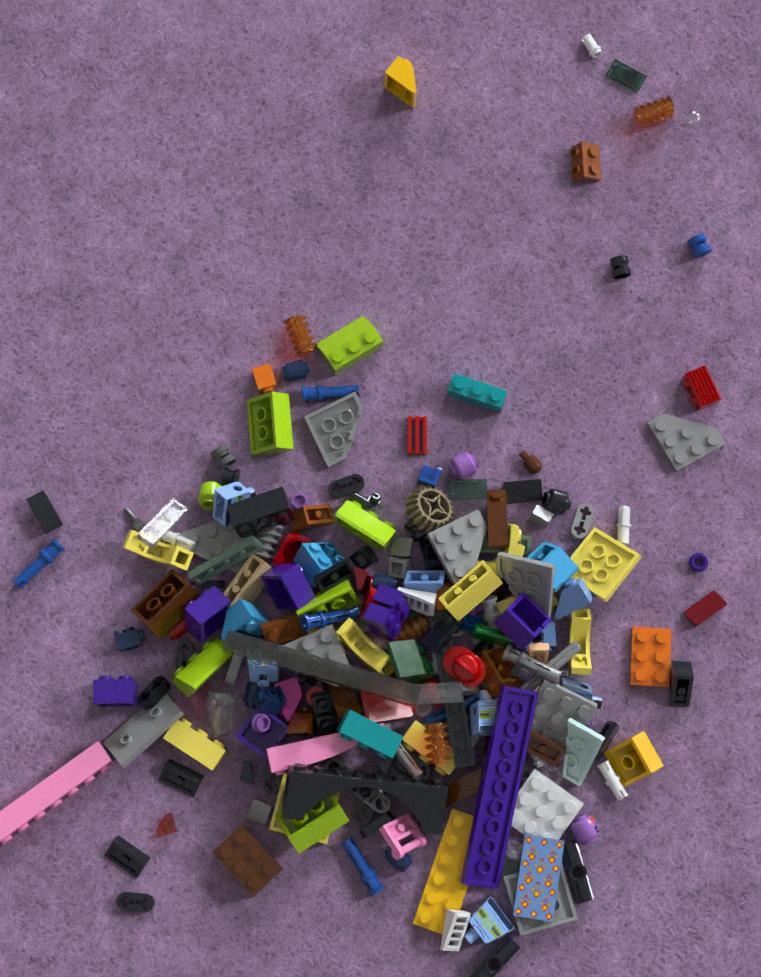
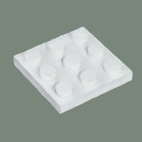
[511,768,584,840]

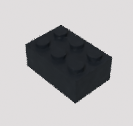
[227,486,295,538]

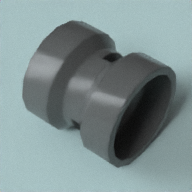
[210,444,237,470]

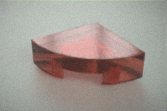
[157,812,177,838]

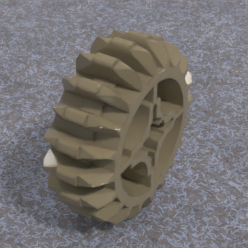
[405,484,456,534]

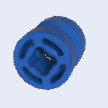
[687,234,712,259]

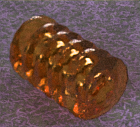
[633,95,674,128]
[283,315,318,357]
[393,613,430,642]
[423,723,451,765]

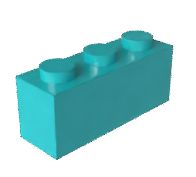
[447,373,508,413]
[337,709,404,759]

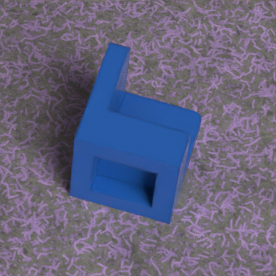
[417,465,442,487]

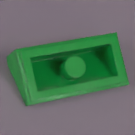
[471,623,513,647]

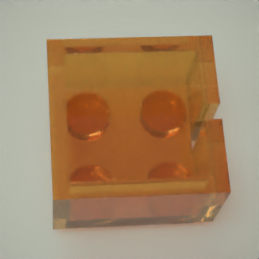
[478,646,526,697]

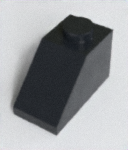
[419,539,447,577]
[669,661,694,707]

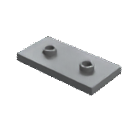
[103,694,184,768]

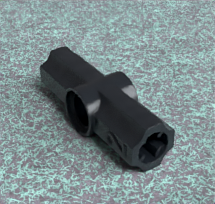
[563,840,594,904]
[469,935,520,977]

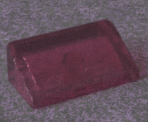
[191,680,218,719]

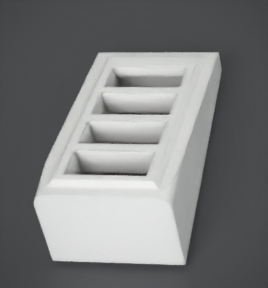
[398,587,437,617]
[440,909,471,951]

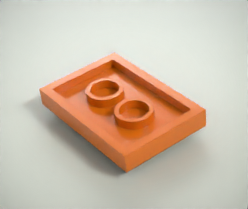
[629,627,671,688]

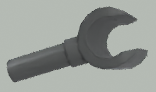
[124,507,145,532]

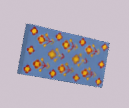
[512,834,565,922]

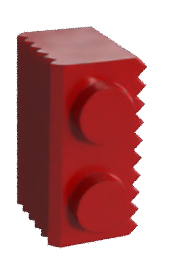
[682,365,721,411]

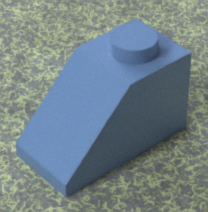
[404,570,446,600]
[555,577,593,620]

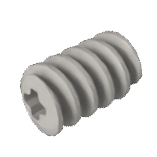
[254,525,284,560]

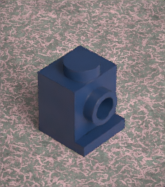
[114,627,145,652]
[252,686,287,715]

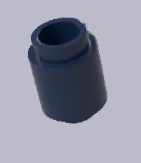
[281,359,310,382]
[372,573,397,590]
[243,681,259,709]
[384,846,413,873]

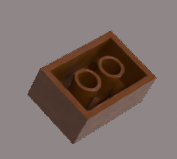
[131,569,200,640]
[212,824,284,897]

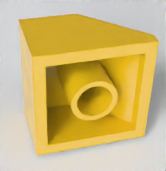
[384,56,416,108]
[604,731,664,787]

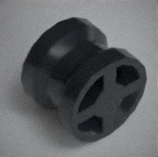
[221,467,240,486]

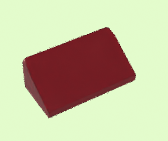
[354,567,369,594]
[683,590,727,628]

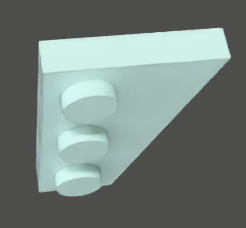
[563,718,605,787]

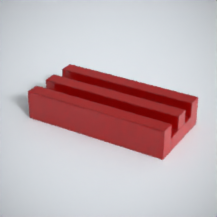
[408,416,427,455]

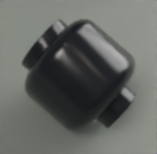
[542,488,572,515]

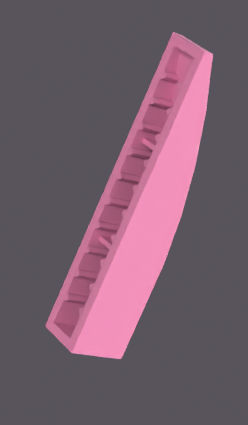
[266,723,385,776]

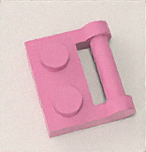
[379,813,426,860]

